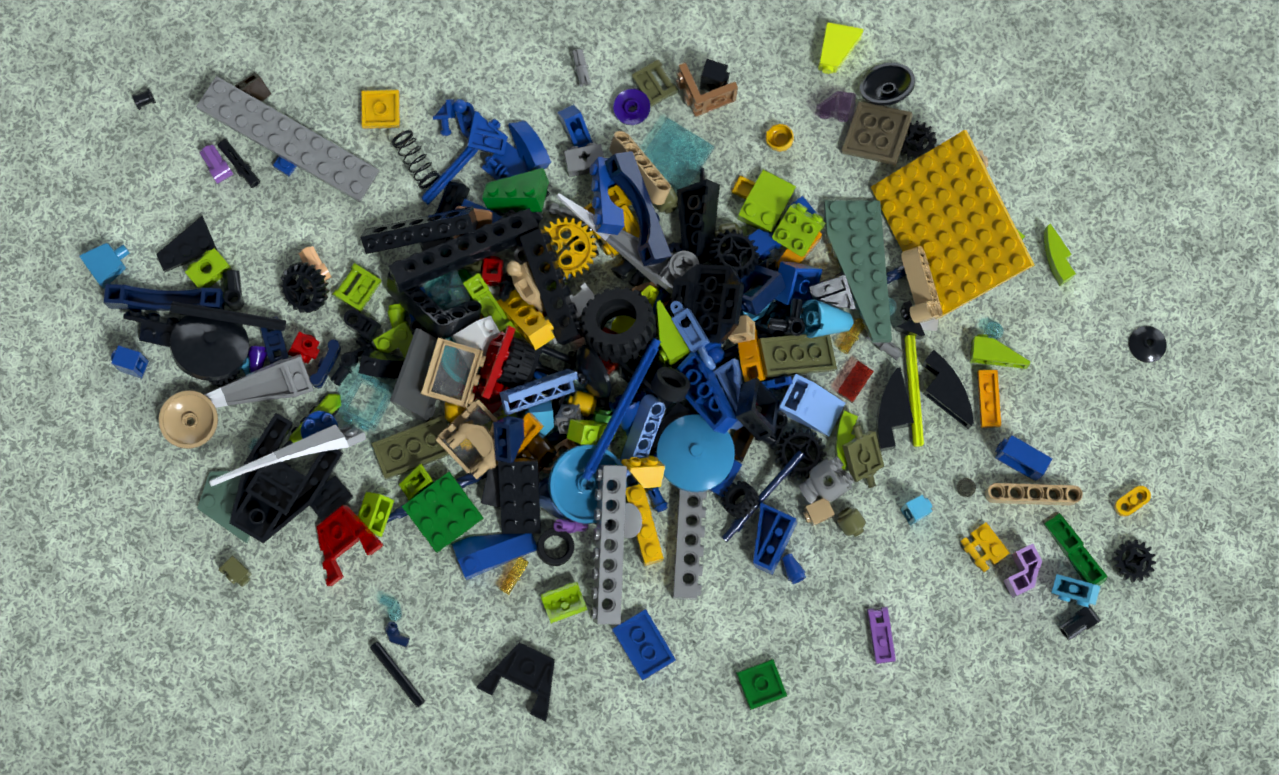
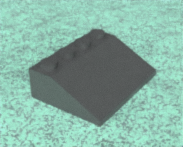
[390,328,448,422]

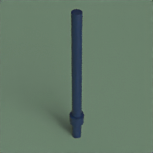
[722,451,805,542]

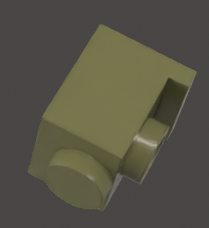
[218,556,252,587]

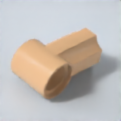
[298,246,332,281]

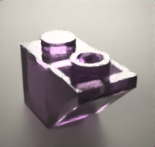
[815,91,856,122]

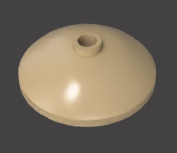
[159,391,218,449]

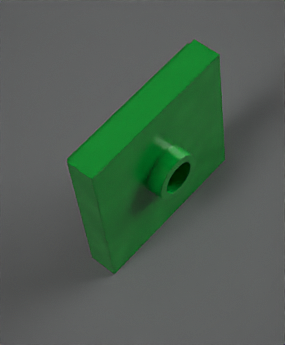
[736,659,787,710]

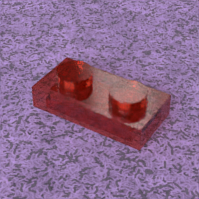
[837,361,874,403]

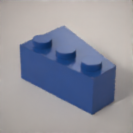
[753,503,797,575]

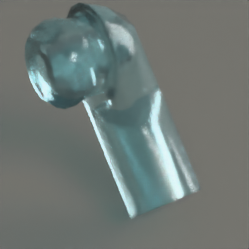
[379,595,402,621]

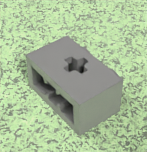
[564,143,604,177]

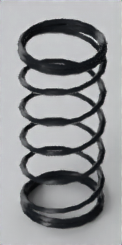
[391,130,440,189]

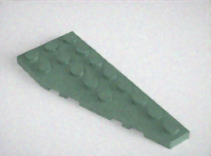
[824,200,892,343]

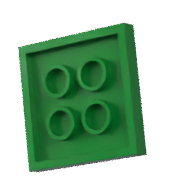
[402,472,484,553]

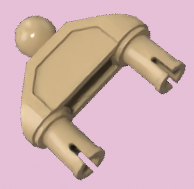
[506,261,546,313]
[446,421,498,479]

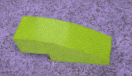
[1044,224,1076,286]
[835,410,858,470]

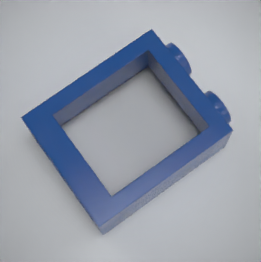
[995,435,1053,481]

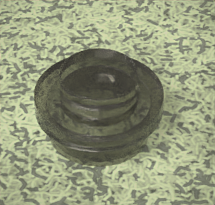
[956,478,976,498]

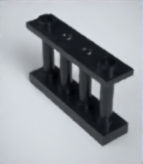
[509,345,577,424]

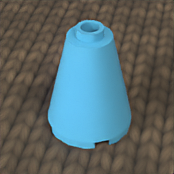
[800,299,853,338]

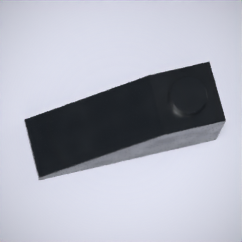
[358,348,405,379]

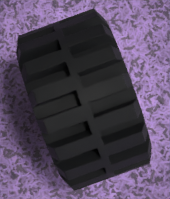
[496,337,535,388]

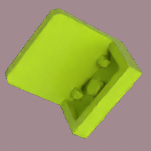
[772,203,826,257]

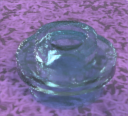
[985,321,1004,339]

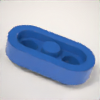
[456,102,475,138]

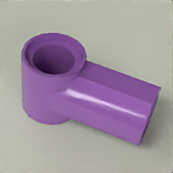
[199,145,234,184]

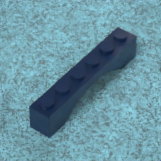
[605,151,672,266]
[104,284,225,311]

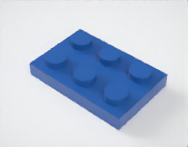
[612,609,676,681]

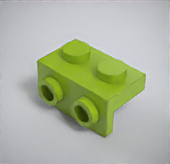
[541,582,587,624]

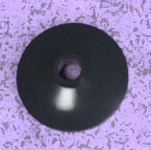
[1129,326,1167,363]

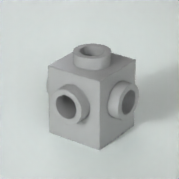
[554,404,584,434]

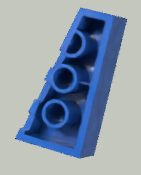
[676,351,738,434]

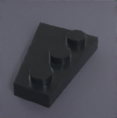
[156,216,217,272]

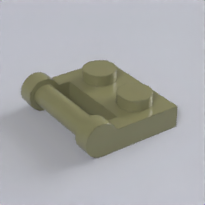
[631,60,679,107]

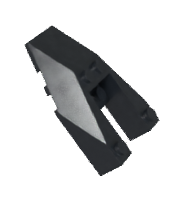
[229,413,344,544]

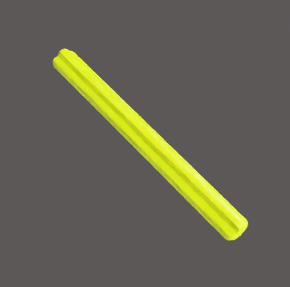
[904,335,924,447]

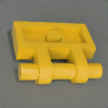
[960,522,1010,572]

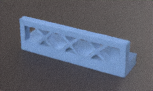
[500,369,578,415]

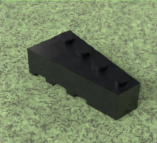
[677,179,720,264]

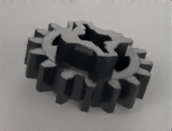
[900,120,937,160]
[1112,540,1156,583]

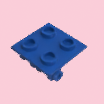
[482,142,529,180]

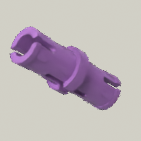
[554,518,588,533]

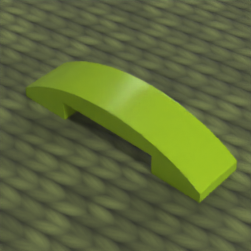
[463,273,521,339]

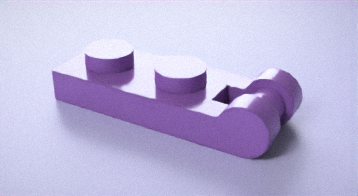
[867,607,896,664]

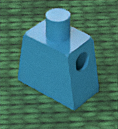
[79,243,130,289]

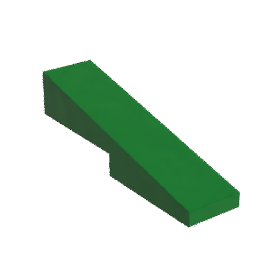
[1044,513,1108,586]

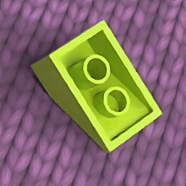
[737,170,796,233]
[656,300,690,368]

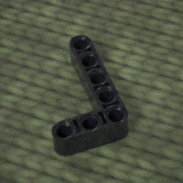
[386,271,482,339]

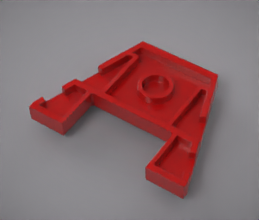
[316,505,384,586]

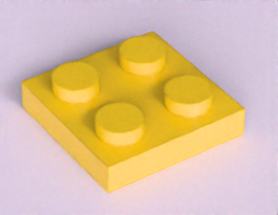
[362,90,400,129]

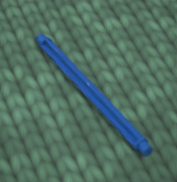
[582,338,661,481]

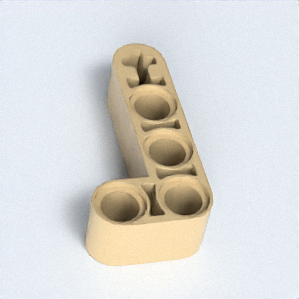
[901,246,942,323]

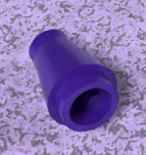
[248,346,267,373]

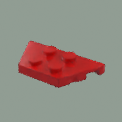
[478,326,516,399]

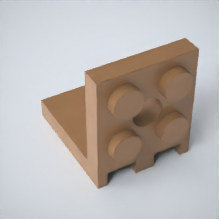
[676,63,738,117]

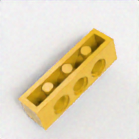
[497,290,555,350]

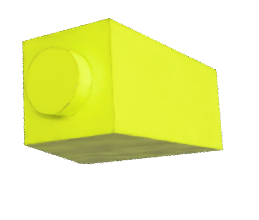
[818,22,864,74]

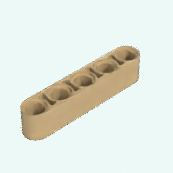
[609,131,671,205]
[984,483,1083,506]

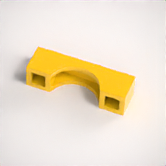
[626,484,664,566]

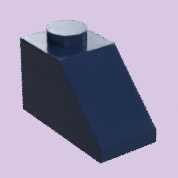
[493,416,524,463]

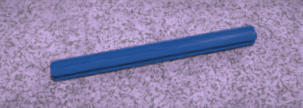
[421,119,501,205]

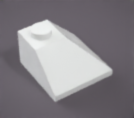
[452,316,500,370]

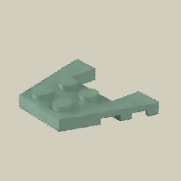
[197,471,250,543]

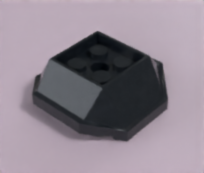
[669,264,744,344]

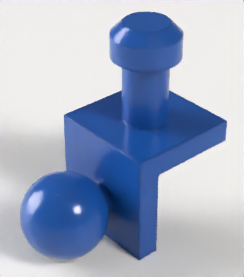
[433,99,467,136]

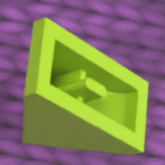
[399,464,434,500]

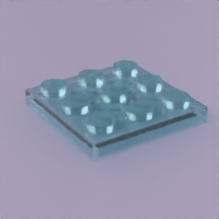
[644,118,715,189]

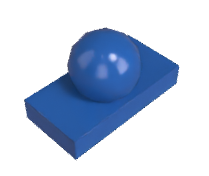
[705,343,725,365]

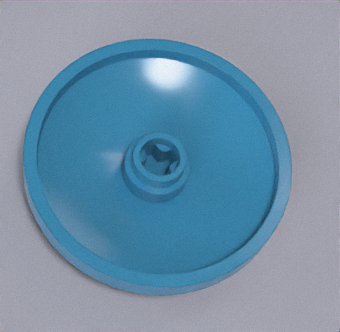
[657,414,735,492]
[548,445,627,524]

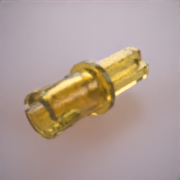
[838,318,865,354]
[499,557,529,595]

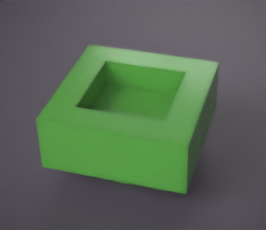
[593,409,612,423]

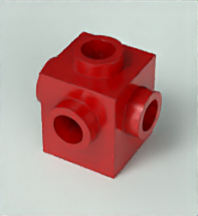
[288,331,320,364]

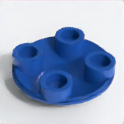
[301,411,338,439]

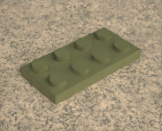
[758,335,837,377]
[372,416,458,480]

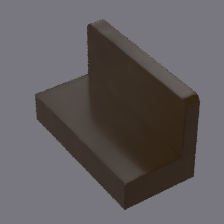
[235,72,271,102]
[732,426,754,462]

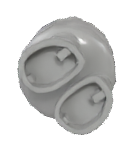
[799,456,854,504]

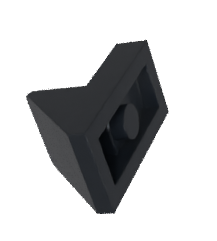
[895,301,925,340]

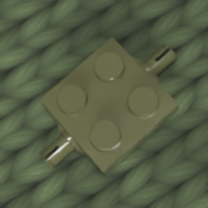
[843,424,885,488]

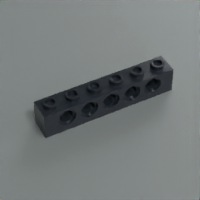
[360,206,478,254]
[520,228,584,345]

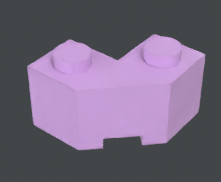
[1003,544,1042,598]

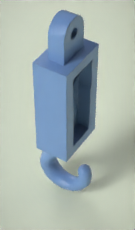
[670,301,716,370]

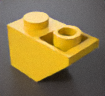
[621,456,665,488]

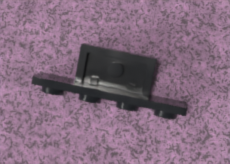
[123,309,179,347]

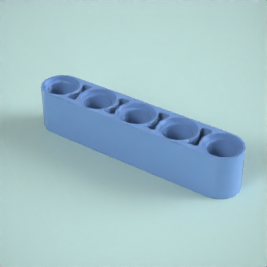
[619,394,665,488]

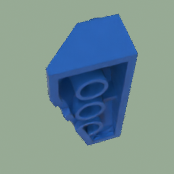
[452,534,537,580]

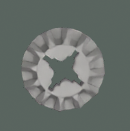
[669,251,699,279]

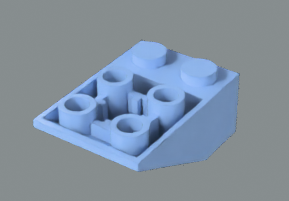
[778,374,845,437]

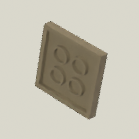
[842,101,913,165]

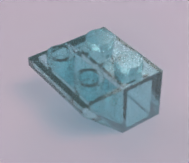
[426,270,471,311]

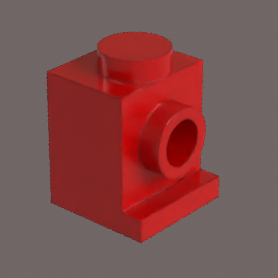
[482,256,504,287]

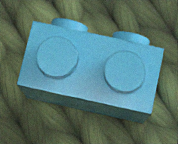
[1052,574,1101,607]

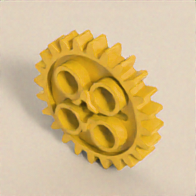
[538,217,597,279]

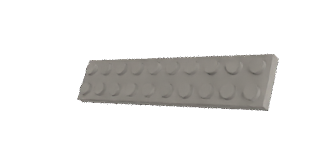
[196,76,379,203]

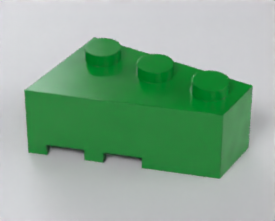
[482,168,549,212]

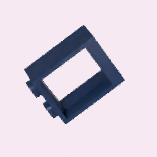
[740,265,786,316]

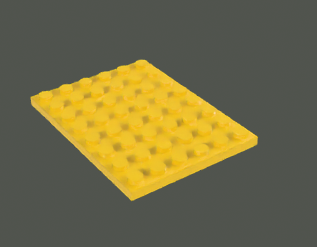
[871,130,1035,319]

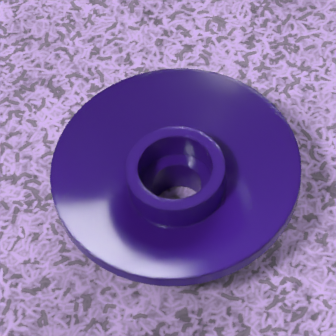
[613,89,651,125]

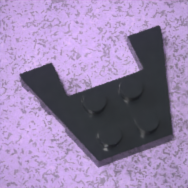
[476,642,555,722]

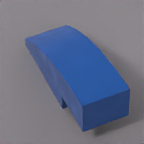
[508,121,552,171]

